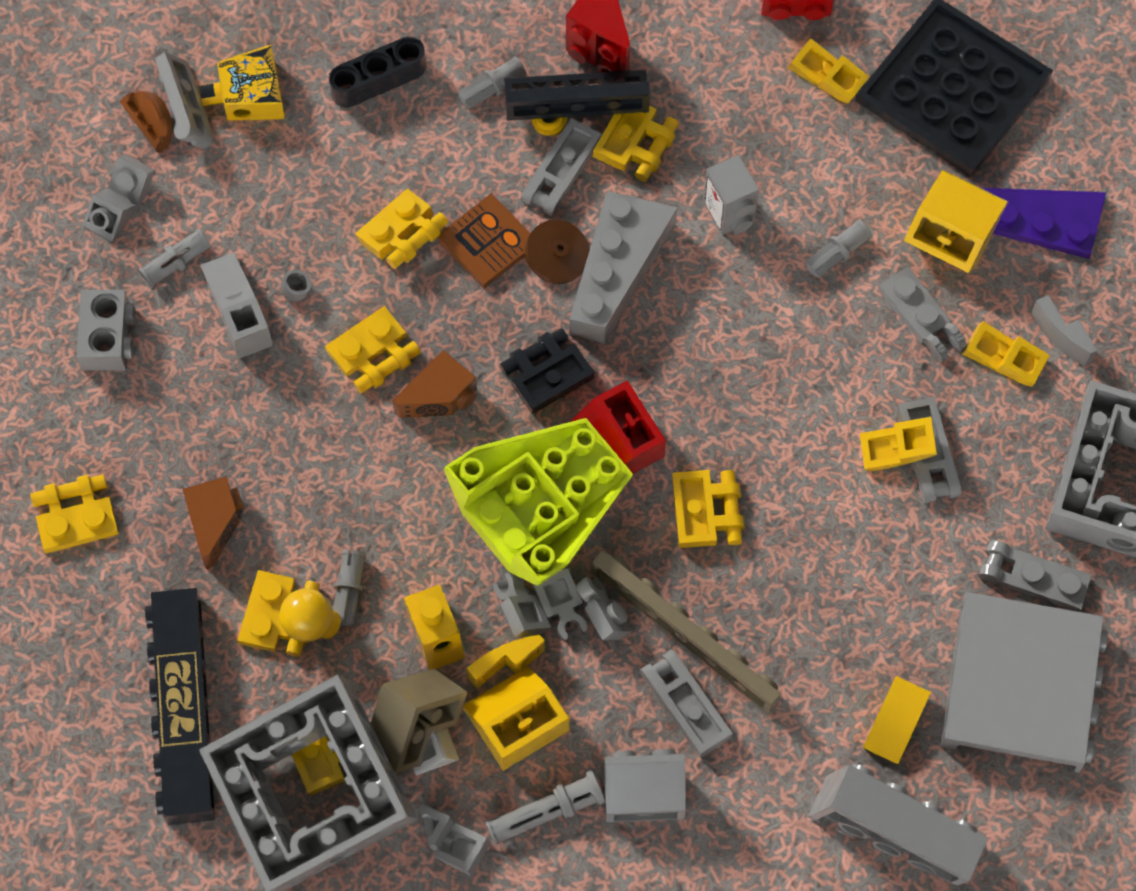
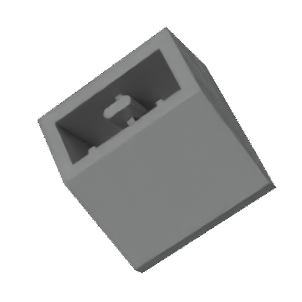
[604,749,686,823]

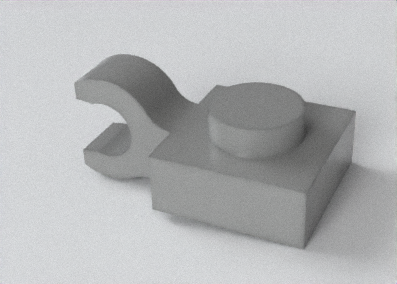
[493,572,551,638]

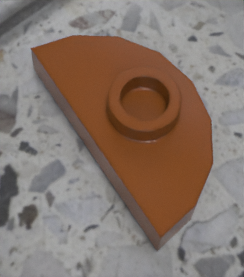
[119,91,172,153]

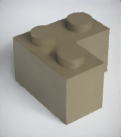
[370,669,467,774]

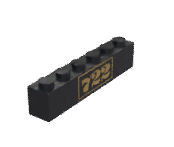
[145,588,215,825]

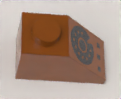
[392,350,477,418]
[183,477,244,568]

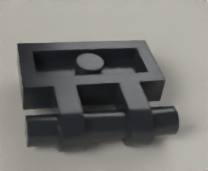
[499,328,595,415]

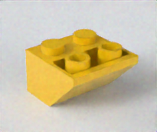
[903,170,1008,273]
[462,666,569,771]

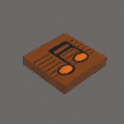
[437,193,530,289]

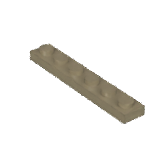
[593,550,781,714]

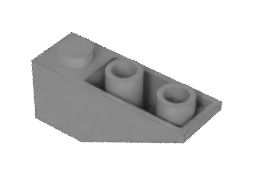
[200,252,273,359]

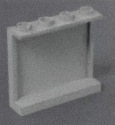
[940,592,1108,773]

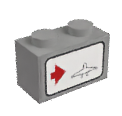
[703,155,759,235]

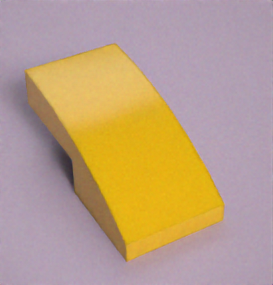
[787,38,870,104]
[962,321,1050,387]
[860,417,938,471]
[466,635,545,689]
[862,676,931,764]

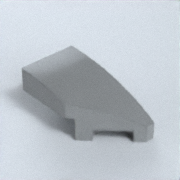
[419,804,490,877]

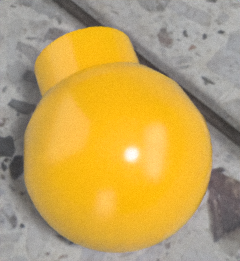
[279,588,341,642]

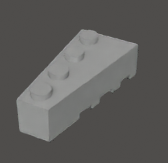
[570,191,677,344]
[808,764,988,886]

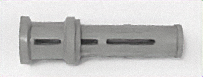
[485,771,605,845]

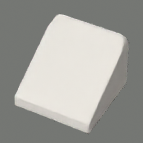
[414,728,459,775]

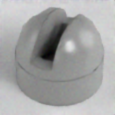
[281,270,312,302]

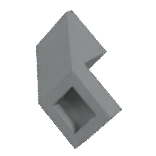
[83,154,155,242]

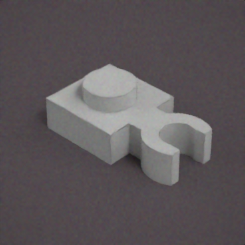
[532,568,587,641]
[575,577,633,640]

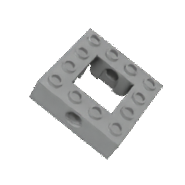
[1045,380,1136,557]
[199,675,418,891]

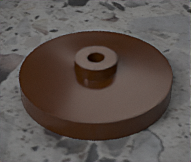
[525,220,590,284]

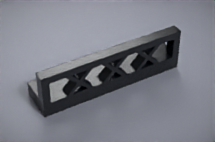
[504,70,650,121]

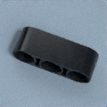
[329,36,426,108]

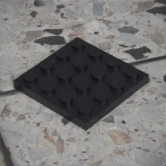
[855,0,1053,177]

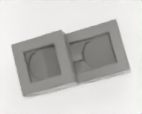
[1031,295,1097,366]

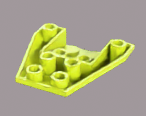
[444,418,633,586]

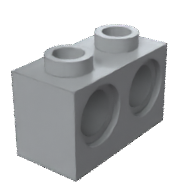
[76,290,136,371]

